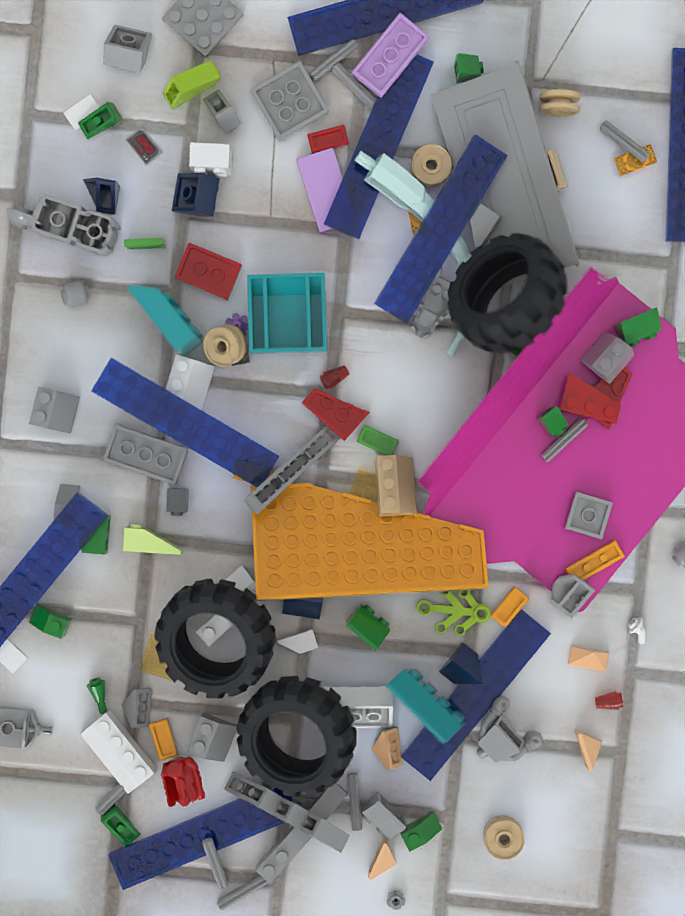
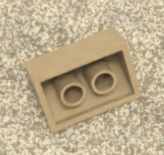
[375,455,417,517]

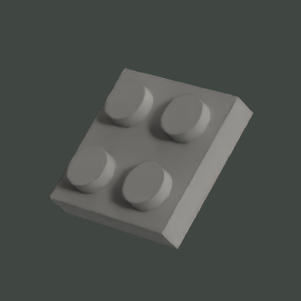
[564,492,613,539]

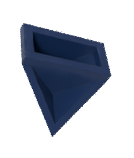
[83,178,120,215]
[439,642,483,684]

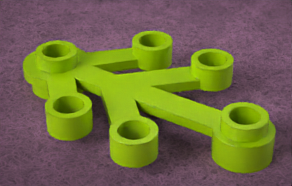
[416,590,491,636]

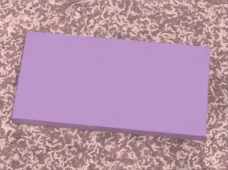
[351,13,430,98]
[296,148,356,233]

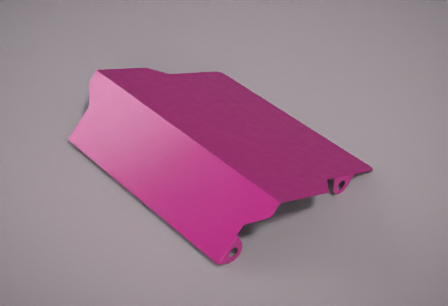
[417,267,685,612]

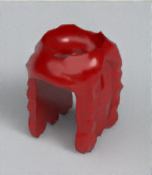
[160,756,205,807]

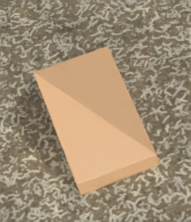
[568,646,609,672]
[371,727,403,770]
[575,730,602,771]
[368,838,396,880]

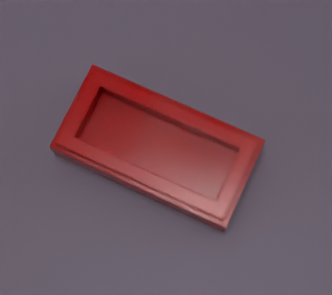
[307,125,349,154]

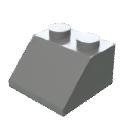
[103,25,152,73]
[580,332,635,384]
[29,386,80,434]
[187,712,237,762]
[362,791,406,839]

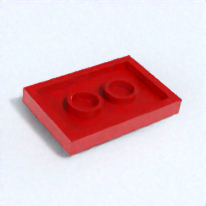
[174,243,242,300]

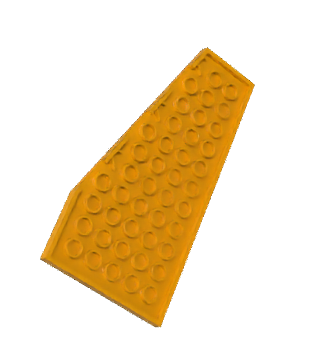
[250,483,489,601]

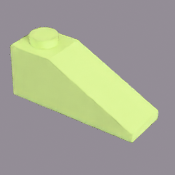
[123,524,183,555]

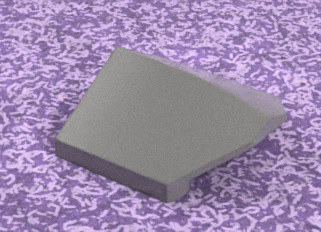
[551,574,595,618]

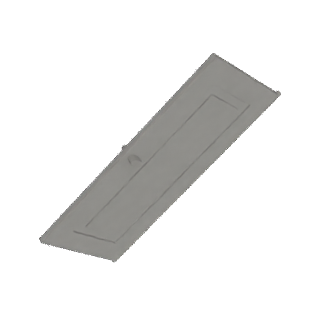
[431,61,579,289]

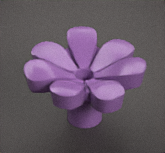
[226,313,249,336]

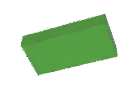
[124,238,165,250]
[356,425,399,455]

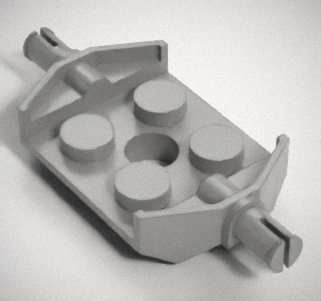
[0,708,52,749]

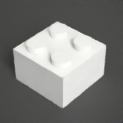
[189,142,232,178]

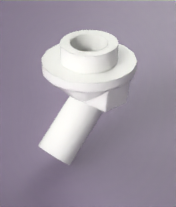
[628,617,646,644]

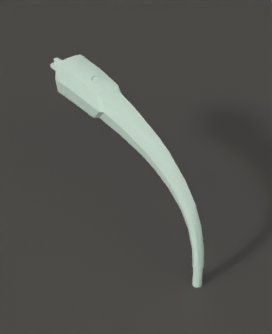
[355,151,471,357]

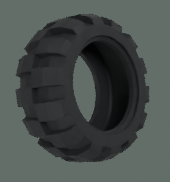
[447,233,567,353]
[154,579,276,699]
[236,676,357,797]

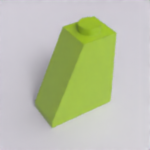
[163,60,220,110]

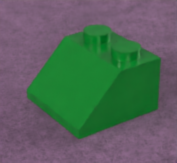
[613,307,661,347]
[346,604,390,651]

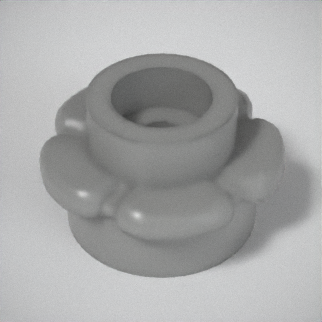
[387,891,405,910]

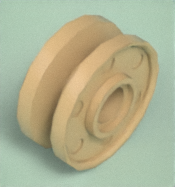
[539,89,581,117]
[410,144,452,188]
[203,324,247,367]
[483,816,525,860]

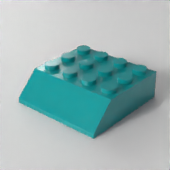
[247,273,327,354]
[127,285,203,356]
[386,669,466,744]

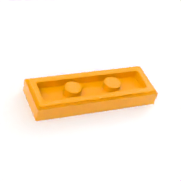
[565,540,625,580]

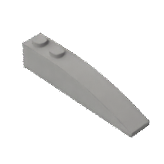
[244,426,340,515]
[255,783,348,884]

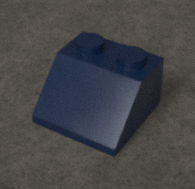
[172,173,219,217]
[282,597,323,619]

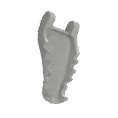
[411,265,450,339]

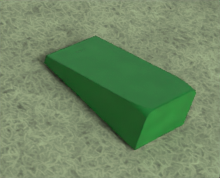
[78,102,122,139]
[101,804,140,847]

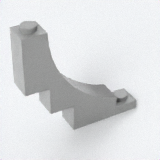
[224,772,350,853]

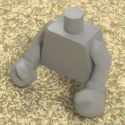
[477,696,543,762]

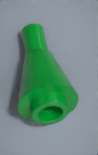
[86,678,107,714]

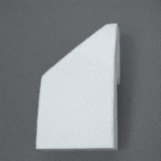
[276,629,318,654]

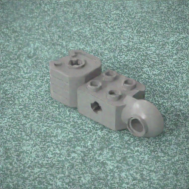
[7,194,121,256]

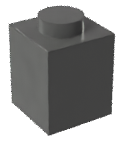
[166,488,188,516]

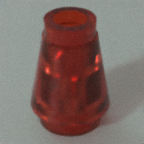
[320,365,350,389]
[595,691,624,710]

